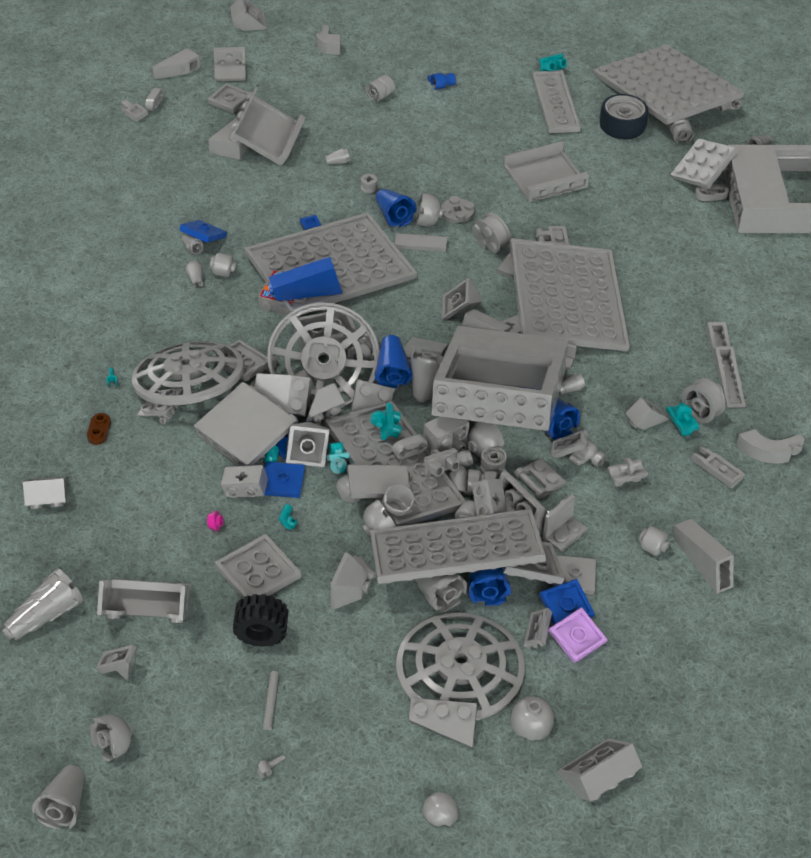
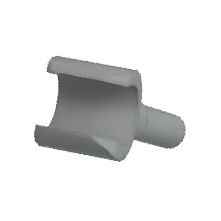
[257,755,285,779]

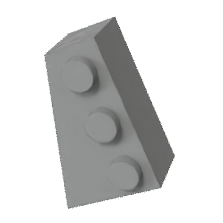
[208,119,248,160]

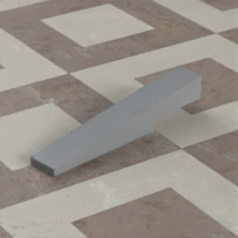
[706,322,746,408]

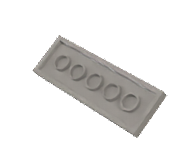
[532,70,580,133]

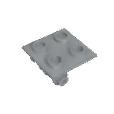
[137,388,183,424]

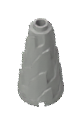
[1,568,84,640]
[414,573,467,613]

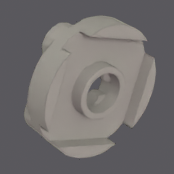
[441,196,474,223]

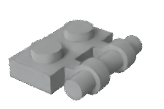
[535,226,570,245]

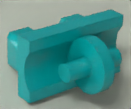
[538,53,567,71]
[370,402,402,440]
[666,402,699,436]
[326,442,349,474]

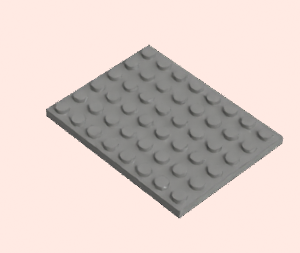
[593,45,744,125]
[245,212,417,314]
[510,238,630,351]

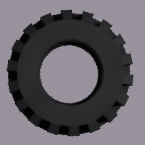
[233,594,289,647]

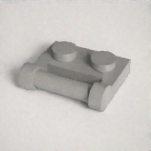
[514,458,566,500]

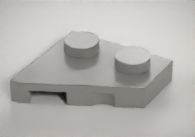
[350,380,394,413]

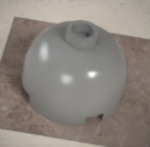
[416,192,443,227]
[467,422,504,459]
[362,500,397,536]
[510,696,555,741]
[90,714,132,761]

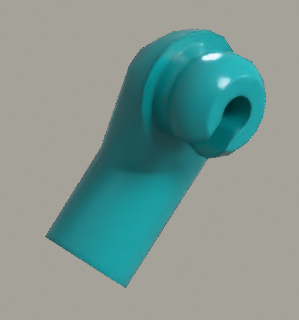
[264,444,279,463]
[279,504,297,530]

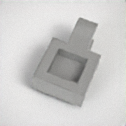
[121,100,148,122]

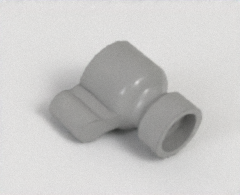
[569,439,607,468]

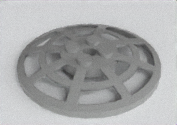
[267,302,380,409]
[131,341,244,405]
[396,613,525,720]

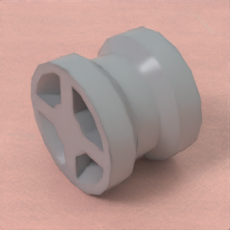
[361,174,377,193]

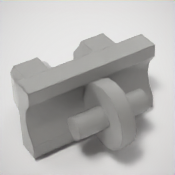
[424,448,460,477]
[607,457,648,487]

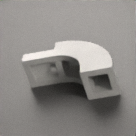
[736,429,805,463]

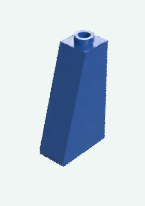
[268,257,342,301]

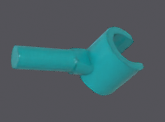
[106,367,118,387]

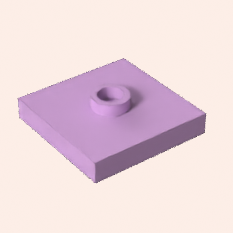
[548,607,608,663]

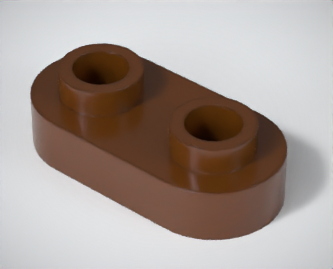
[87,413,111,445]

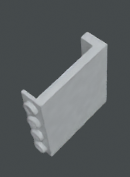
[230,87,306,165]
[503,141,589,202]
[194,382,298,466]

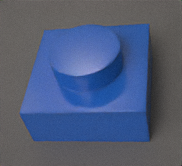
[300,215,322,230]

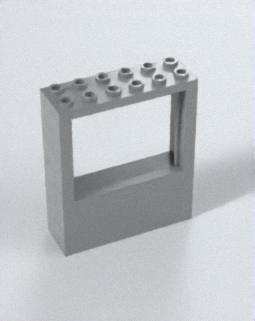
[723,145,811,233]
[431,326,568,431]

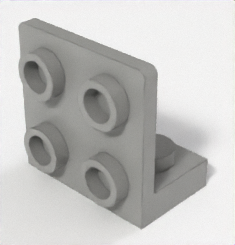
[542,495,588,553]

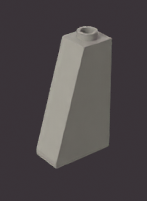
[674,519,734,594]

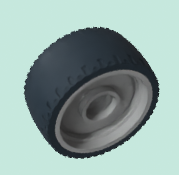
[600,94,648,140]

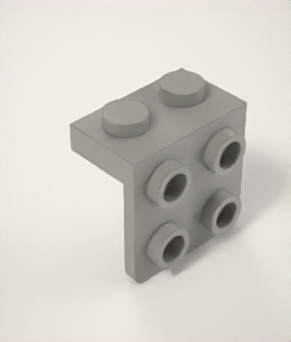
[214,47,246,81]

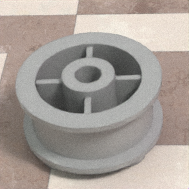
[472,212,511,253]
[681,378,726,423]

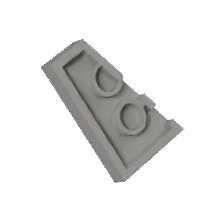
[409,698,478,748]

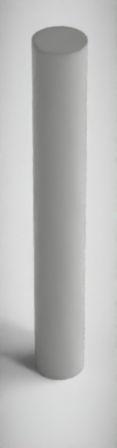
[263,671,279,730]

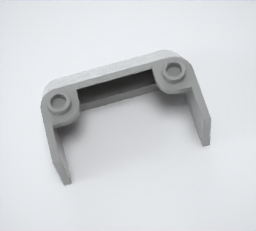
[97,579,193,623]

